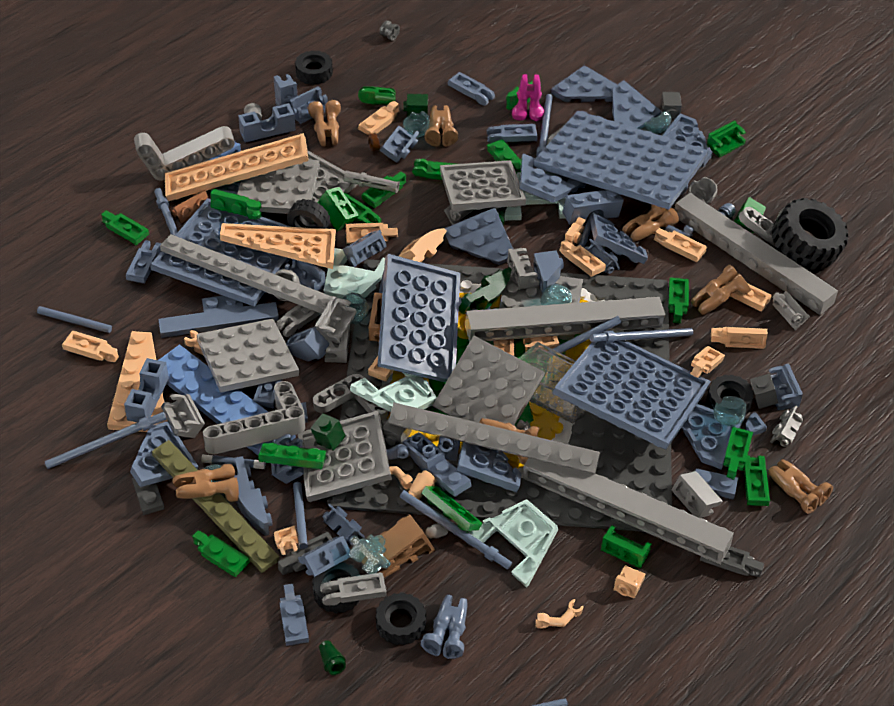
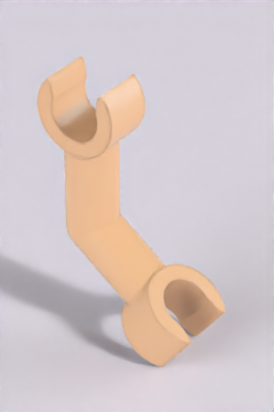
[389,466,413,490]
[536,599,583,629]

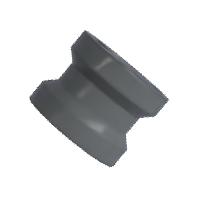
[380,20,400,41]

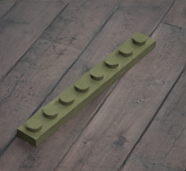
[152,440,279,573]

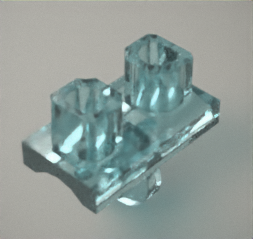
[349,535,391,574]

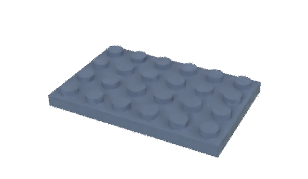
[377,254,460,383]

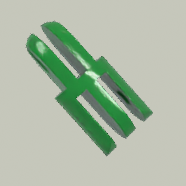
[358,86,396,105]

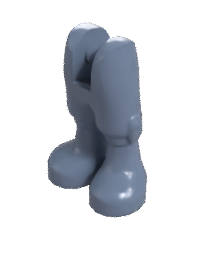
[421,594,467,659]

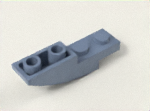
[402,432,472,497]
[234,456,272,536]

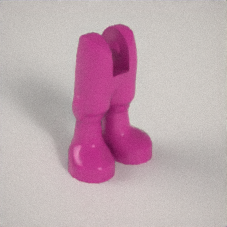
[512,74,544,121]

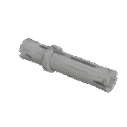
[344,170,400,193]

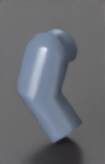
[665,225,694,238]
[386,444,409,460]

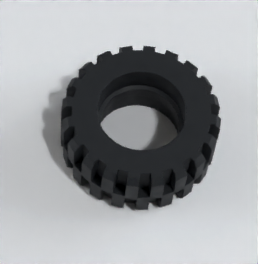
[772,198,849,270]

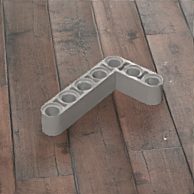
[134,126,235,180]
[203,381,305,454]

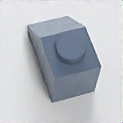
[533,250,564,294]
[286,327,329,361]

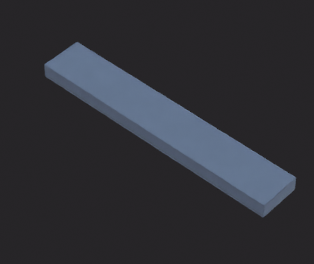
[159,302,279,338]

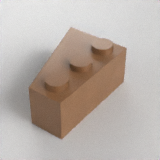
[356,515,436,578]

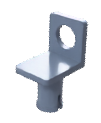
[438,437,460,461]

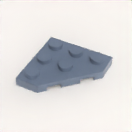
[551,65,617,102]
[611,81,661,129]
[662,113,712,167]
[445,208,513,265]
[590,213,648,264]
[681,404,742,470]
[130,421,198,487]
[456,442,522,492]

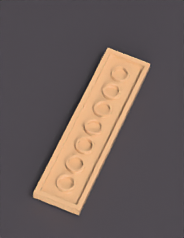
[165,133,309,201]

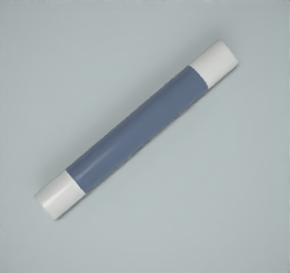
[201,454,266,469]

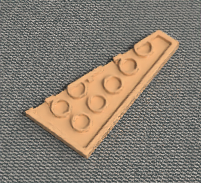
[220,223,336,269]
[107,331,168,432]

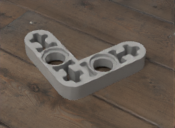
[739,207,785,247]
[313,374,389,420]

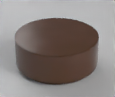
[368,133,380,151]

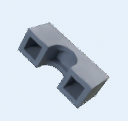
[238,103,295,142]
[562,190,624,224]
[124,358,169,422]

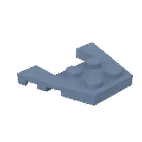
[519,154,587,203]

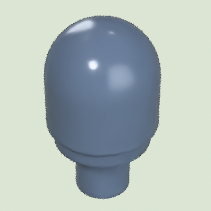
[718,203,736,219]

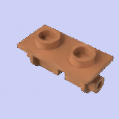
[171,190,208,223]

